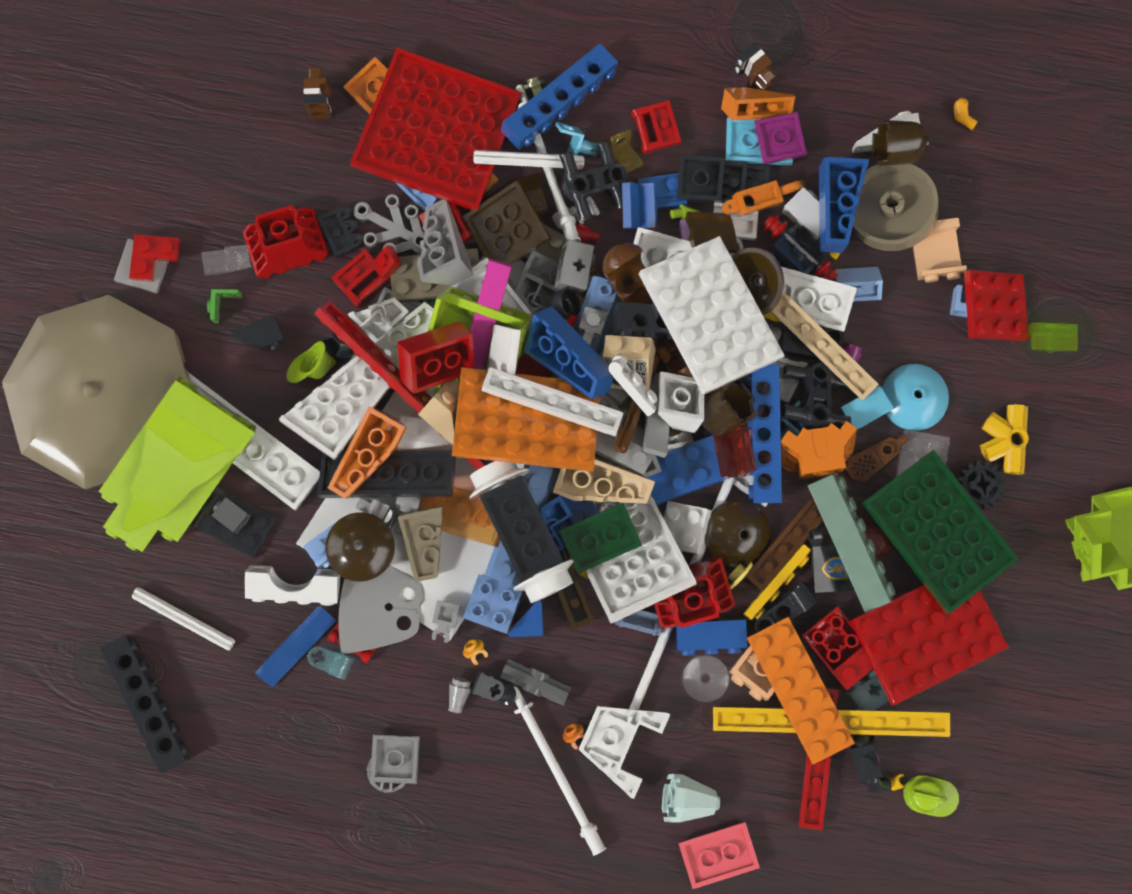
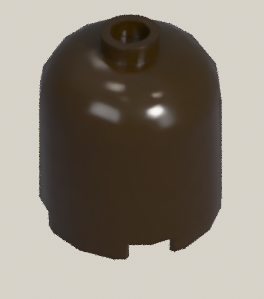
[872,120,929,166]
[701,381,757,436]

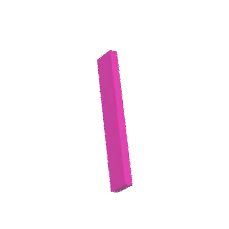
[470,258,512,370]

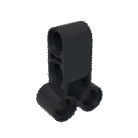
[778,328,844,371]
[755,582,818,633]

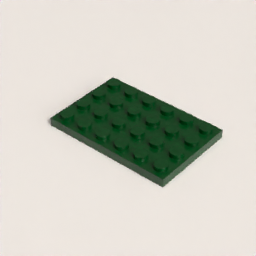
[862,449,1019,615]

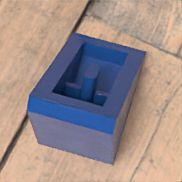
[507,601,543,638]

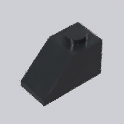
[232,314,287,352]

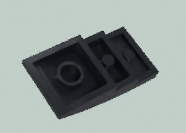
[676,155,770,211]

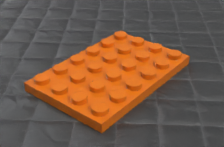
[452,367,599,472]

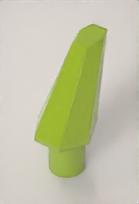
[670,204,700,219]

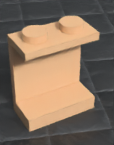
[913,218,967,283]

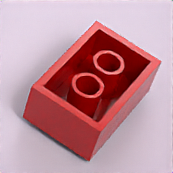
[397,321,474,394]

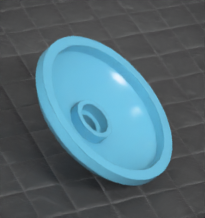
[882,364,949,431]

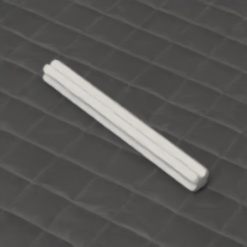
[473,150,584,169]
[132,587,235,650]

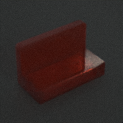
[713,427,756,478]

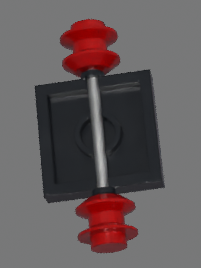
[763,214,838,281]

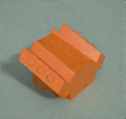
[781,421,857,479]

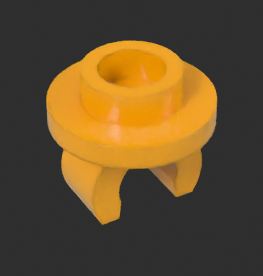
[463,639,488,665]

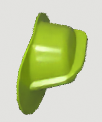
[286,341,336,383]
[904,775,959,817]

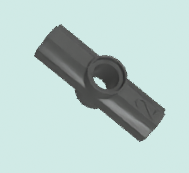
[500,659,571,706]

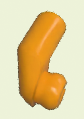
[954,98,978,130]

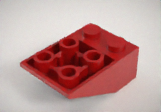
[802,607,873,690]

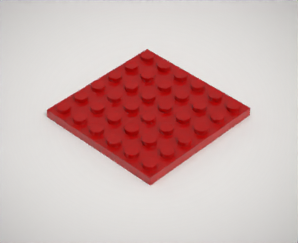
[350,48,522,211]

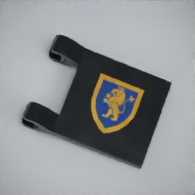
[808,530,855,593]

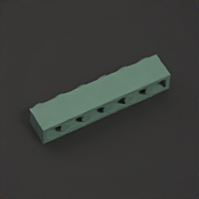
[808,472,895,613]

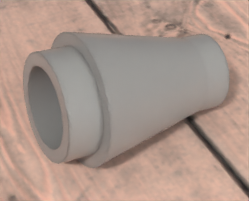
[448,678,472,713]

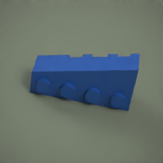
[819,157,869,253]
[524,306,614,399]

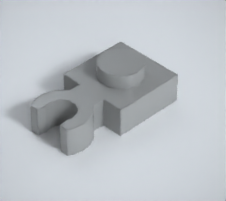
[432,600,460,643]

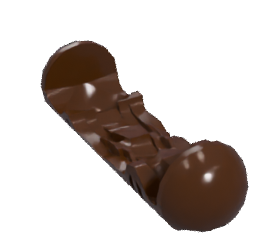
[602,243,694,378]

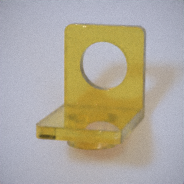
[611,129,643,173]

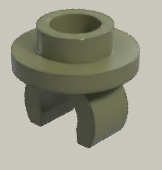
[524,76,546,97]

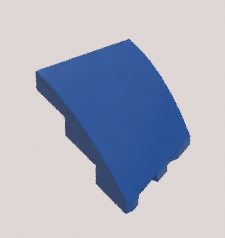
[541,495,600,552]

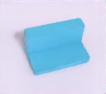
[838,385,893,430]

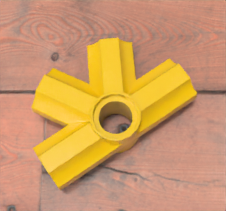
[980,404,1029,475]

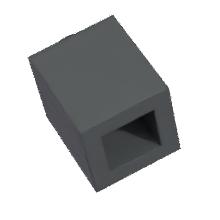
[211,498,251,534]

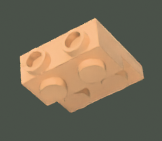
[729,645,774,701]

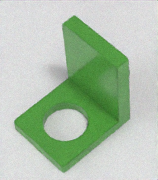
[207,289,242,324]

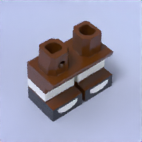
[733,42,776,90]
[304,68,332,119]

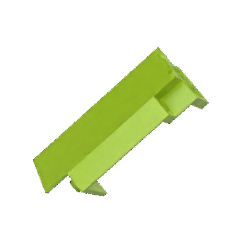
[1065,486,1132,590]

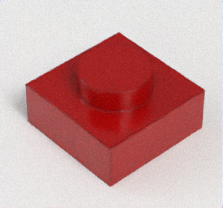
[375,245,401,278]

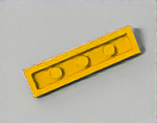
[742,544,811,620]

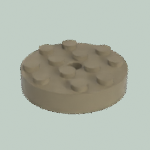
[852,164,939,251]

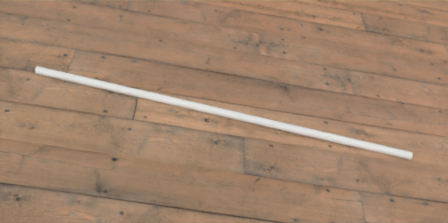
[629,364,782,710]

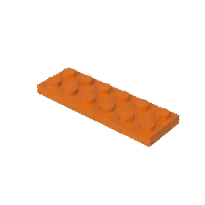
[747,617,855,764]

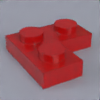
[129,235,181,282]

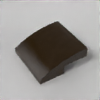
[685,212,738,253]

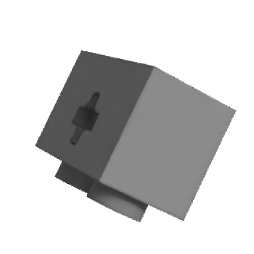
[554,240,595,294]

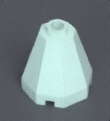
[662,774,720,823]

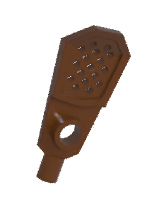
[846,434,909,482]

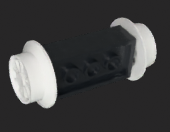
[469,461,574,603]

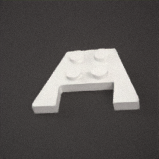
[579,706,670,799]

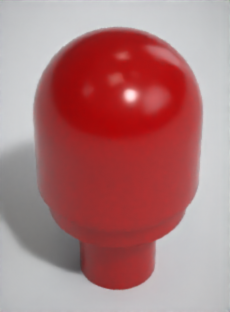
[575,224,599,243]

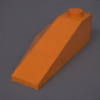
[328,407,407,499]

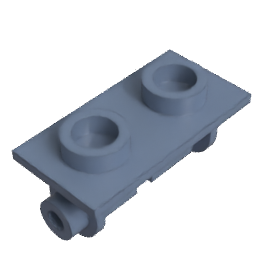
[615,610,662,636]

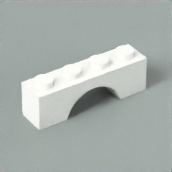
[245,565,341,606]

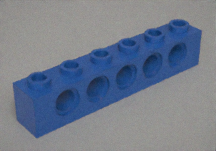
[501,44,618,150]
[746,365,782,503]

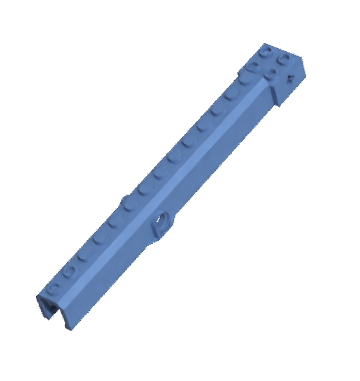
[463,276,621,634]

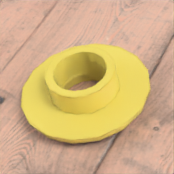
[728,562,753,589]

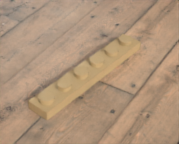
[772,292,879,401]

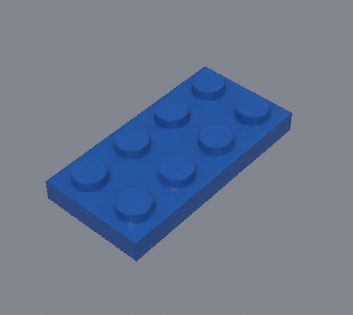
[648,435,738,505]

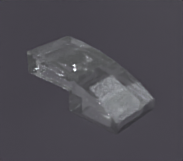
[201,245,250,276]

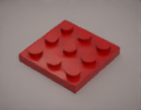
[964,270,1029,342]

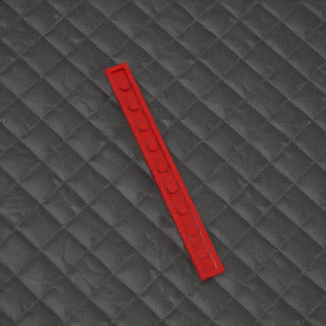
[314,300,493,470]

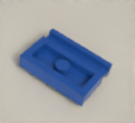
[638,173,687,210]

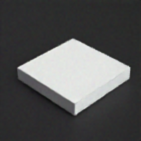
[488,324,521,375]

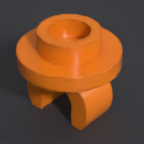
[563,724,585,750]

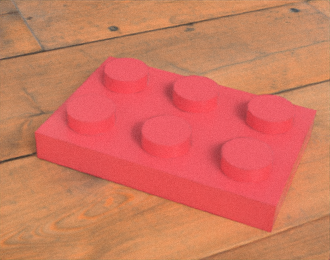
[678,822,760,889]

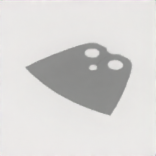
[339,566,423,654]

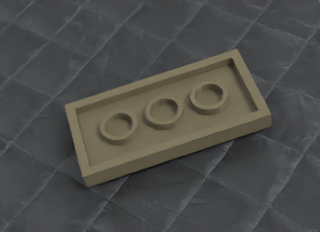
[390,248,480,303]

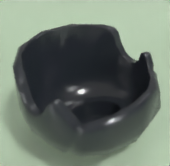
[550,286,581,320]

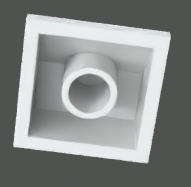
[658,372,704,433]

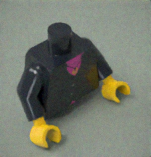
[851,734,906,792]

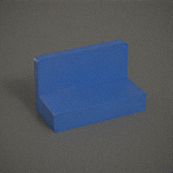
[622,182,657,230]

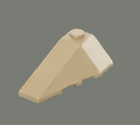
[553,455,655,504]

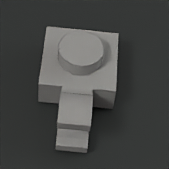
[579,307,607,346]

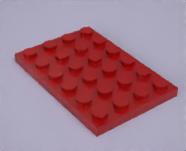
[850,585,1009,706]

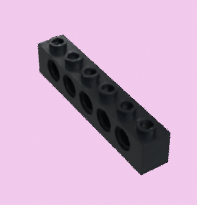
[613,302,675,343]
[100,635,190,773]

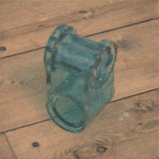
[307,647,354,680]

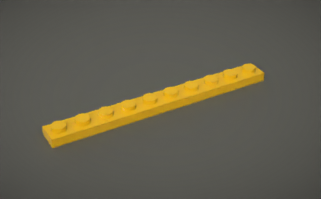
[713,707,950,737]

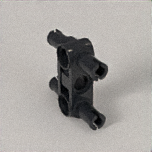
[559,141,627,221]
[781,363,851,430]

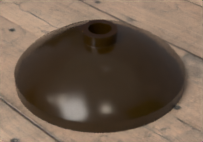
[731,248,785,315]
[705,499,771,568]
[325,512,395,582]

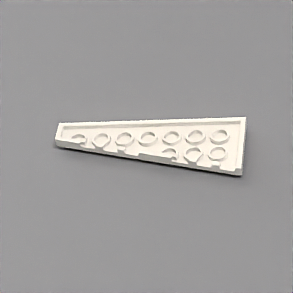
[279,302,434,460]

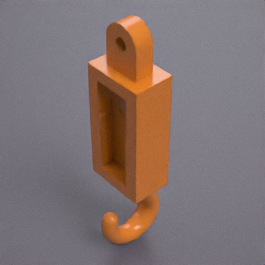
[721,180,806,217]

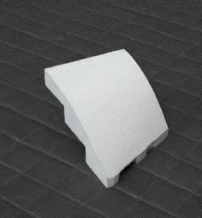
[348,298,410,343]

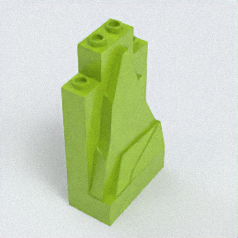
[99,375,256,552]

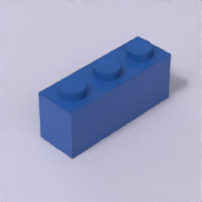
[675,620,748,656]

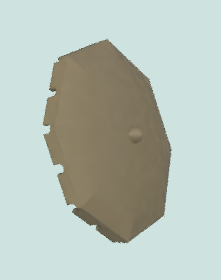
[2,295,191,489]

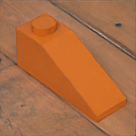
[721,87,795,121]

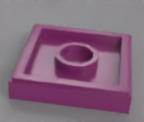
[754,112,807,165]

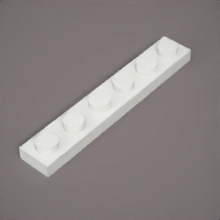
[481,367,623,437]

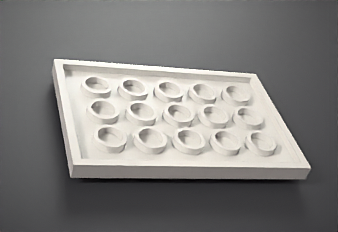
[639,236,785,395]
[586,495,697,623]

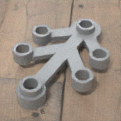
[353,194,425,254]

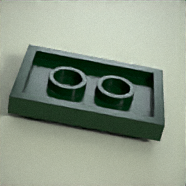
[559,503,642,574]

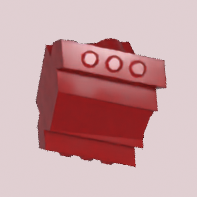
[243,204,328,279]
[654,557,735,628]

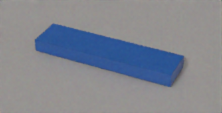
[255,605,337,687]

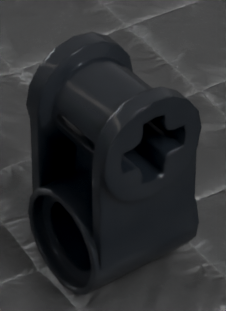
[470,671,516,706]

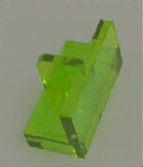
[1028,323,1078,353]

